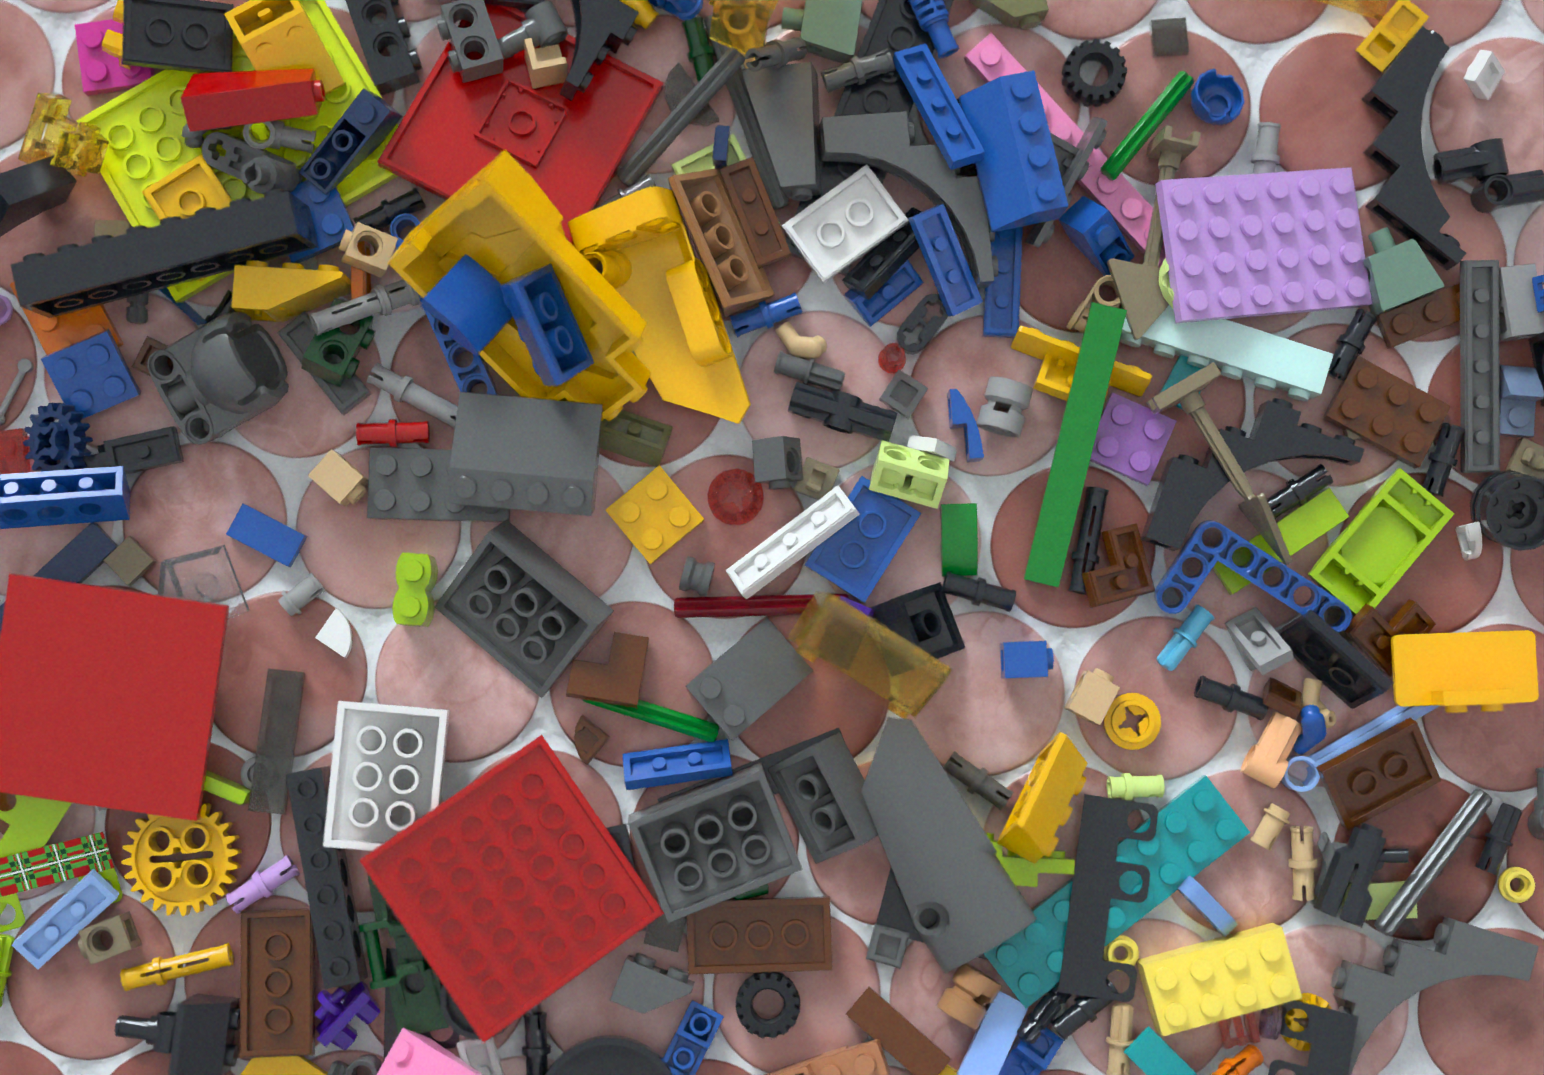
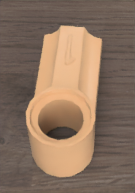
[1240,712,1302,789]

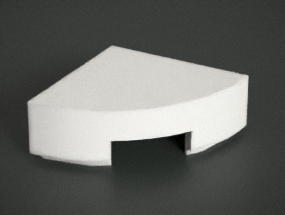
[907,435,957,462]
[1455,521,1482,561]
[315,608,352,658]

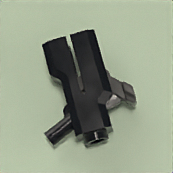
[1313,823,1409,928]

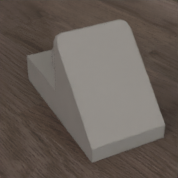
[1225,607,1294,675]

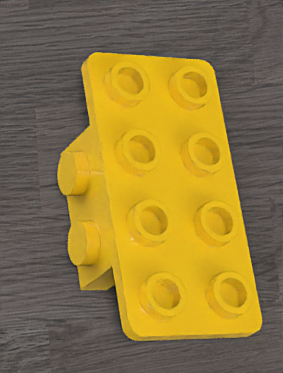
[1391,630,1539,713]

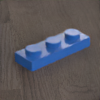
[908,204,983,316]
[622,739,733,791]

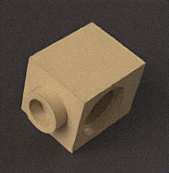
[338,222,398,277]
[308,449,368,506]
[1064,668,1120,725]

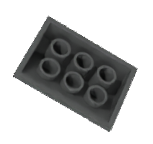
[447,391,603,516]
[435,520,614,698]
[628,762,803,923]

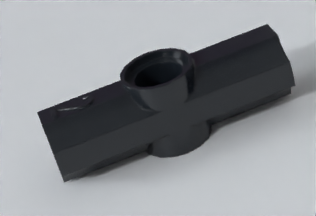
[788,382,898,442]

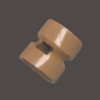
[937,963,1002,1030]

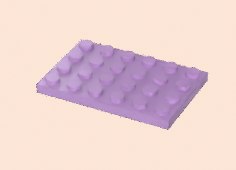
[1155,167,1372,323]

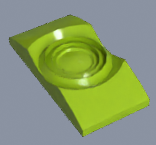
[1308,468,1454,615]

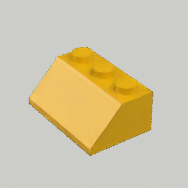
[997,732,1088,864]

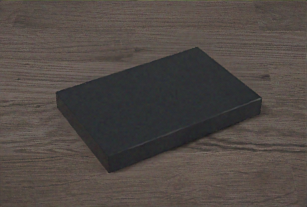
[121,0,234,73]
[1278,610,1394,709]

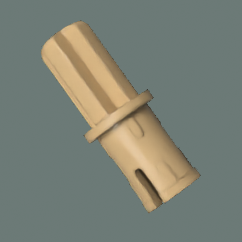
[1106,1003,1134,1075]

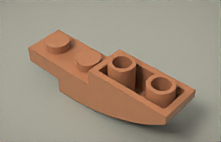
[765,1038,891,1075]

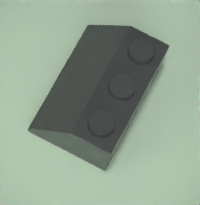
[767,732,878,864]

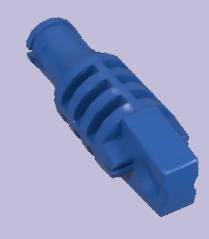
[908,0,959,59]

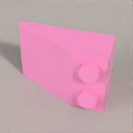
[377,1028,482,1075]

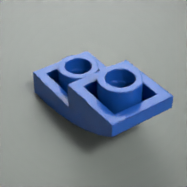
[663,1000,724,1075]

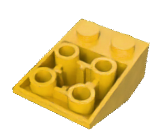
[224,0,345,95]
[231,260,351,322]

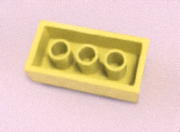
[1136,923,1302,1036]

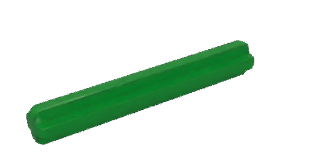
[1100,71,1194,180]
[582,699,720,743]

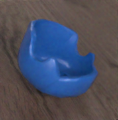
[1191,69,1245,125]

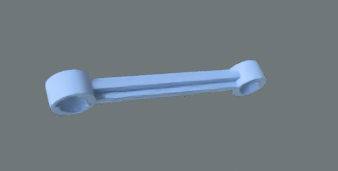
[1281,705,1440,792]

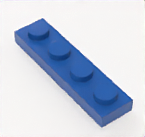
[893,43,985,170]

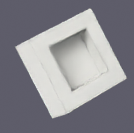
[1463,49,1505,100]

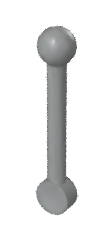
[0,358,34,426]

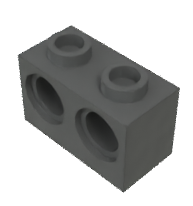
[436,0,504,83]

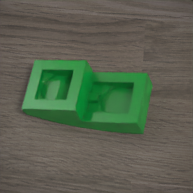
[940,503,978,577]

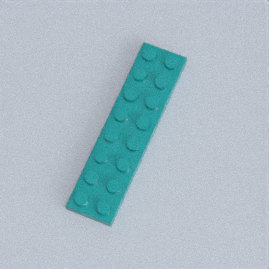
[984,775,1251,1008]

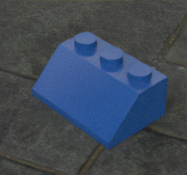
[500,264,595,386]

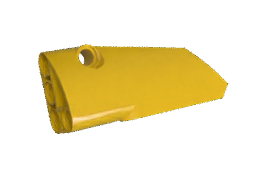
[567,186,751,424]

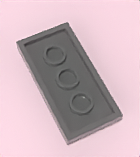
[367,448,510,522]

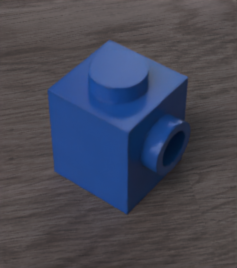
[1000,641,1054,679]

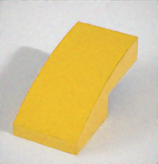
[1355,0,1429,72]

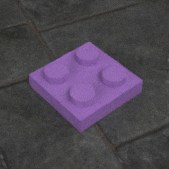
[1090,392,1177,486]

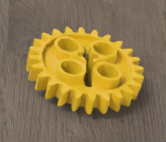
[121,803,242,916]

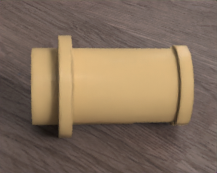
[1250,803,1291,851]

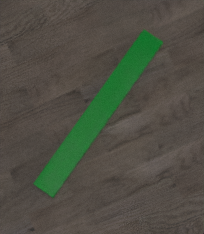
[1023,302,1127,587]

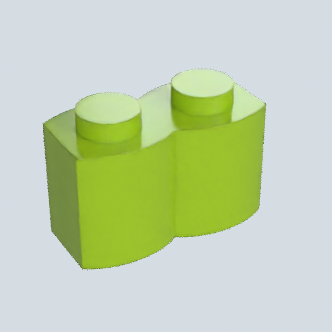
[392,552,438,627]

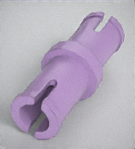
[225,855,300,914]

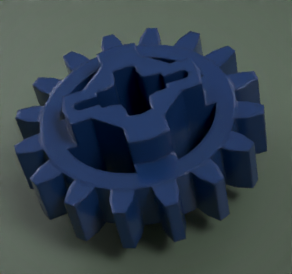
[23,403,93,472]

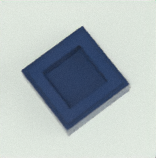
[712,125,730,169]

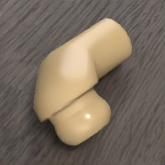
[775,322,827,359]

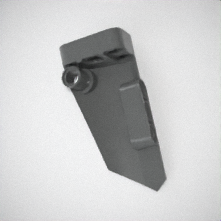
[861,717,1036,973]

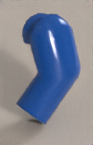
[1293,705,1327,755]

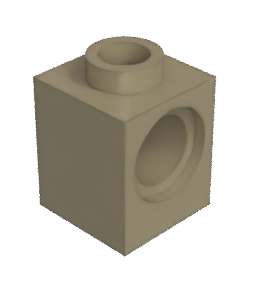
[78,911,142,965]

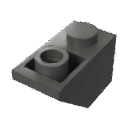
[610,953,694,1014]

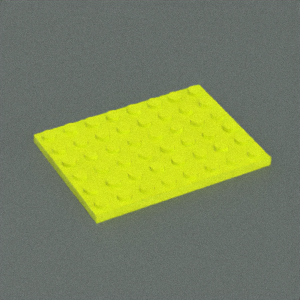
[72,0,399,303]

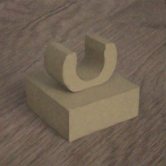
[1505,438,1544,480]
[794,457,840,500]

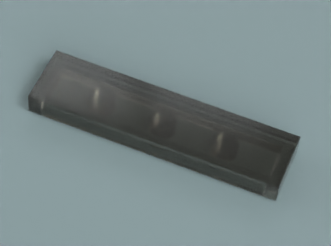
[248,669,305,815]

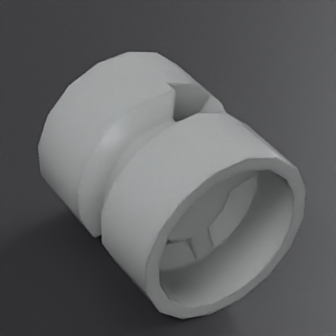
[976,376,1033,438]

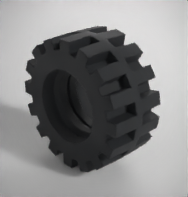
[1062,39,1127,107]
[736,972,800,1039]

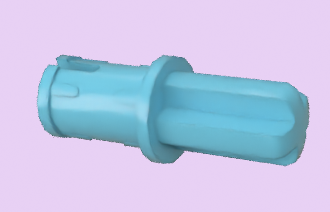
[1156,604,1215,671]

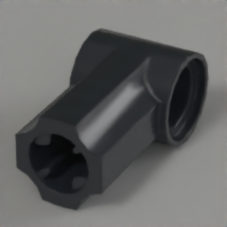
[1432,138,1509,184]
[1471,169,1544,213]

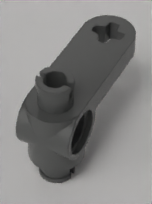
[202,132,302,194]

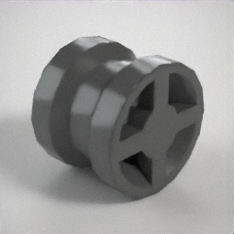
[679,556,715,597]

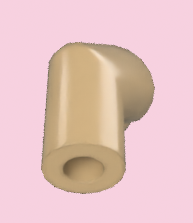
[1301,678,1336,728]

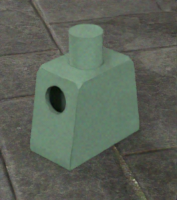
[781,0,862,64]
[1363,227,1444,316]

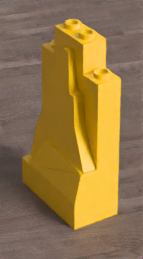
[388,150,651,422]

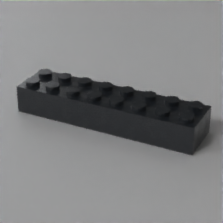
[11,189,319,318]

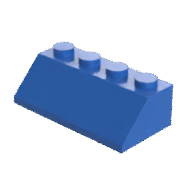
[959,70,1068,233]

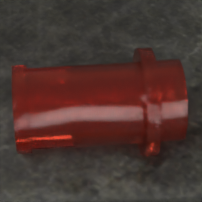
[878,343,906,374]

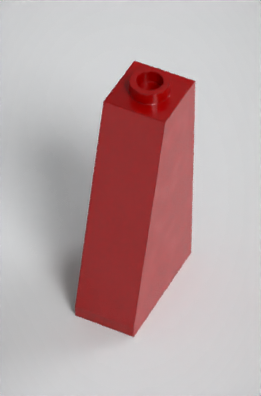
[180,69,326,132]

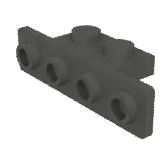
[1025,117,1108,248]

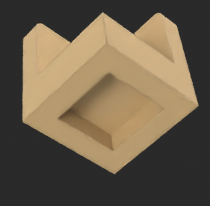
[524,38,567,88]

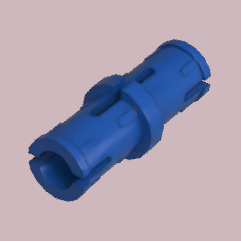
[730,292,803,337]

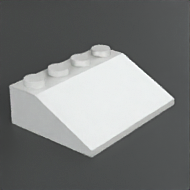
[323,701,450,851]

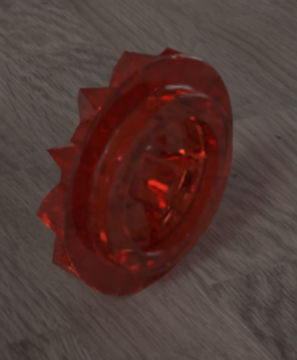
[707,468,764,525]

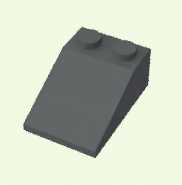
[686,617,813,741]

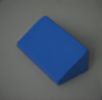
[844,260,924,327]

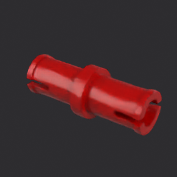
[356,419,430,447]

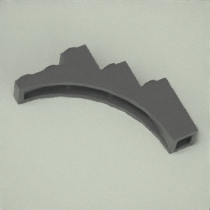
[819,111,999,288]
[1331,917,1539,1075]

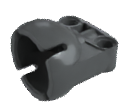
[147,312,289,445]

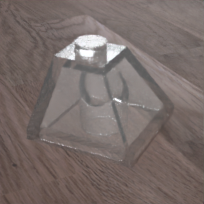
[158,545,249,619]

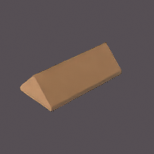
[668,168,775,317]

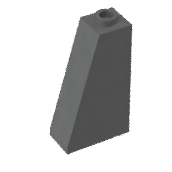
[742,62,822,201]

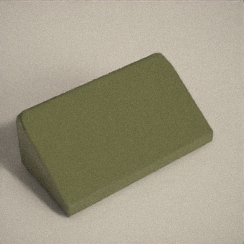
[600,410,673,467]

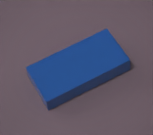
[226,503,308,568]

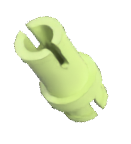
[1106,773,1165,801]

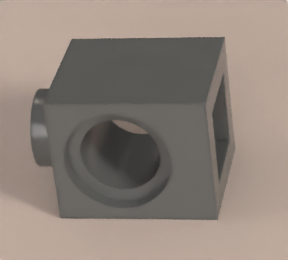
[752,436,803,490]

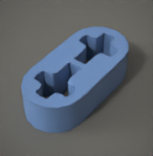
[1177,876,1238,937]

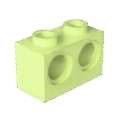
[869,440,950,509]

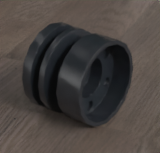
[1470,470,1544,551]

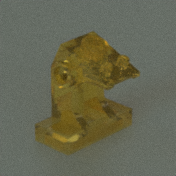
[18,93,109,176]

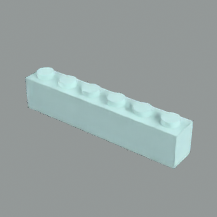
[1120,305,1334,401]

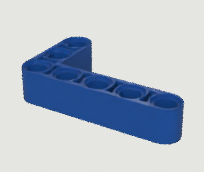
[1154,520,1352,633]

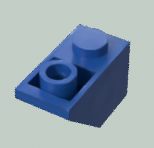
[1058,195,1135,276]

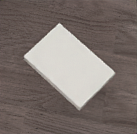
[782,164,909,284]

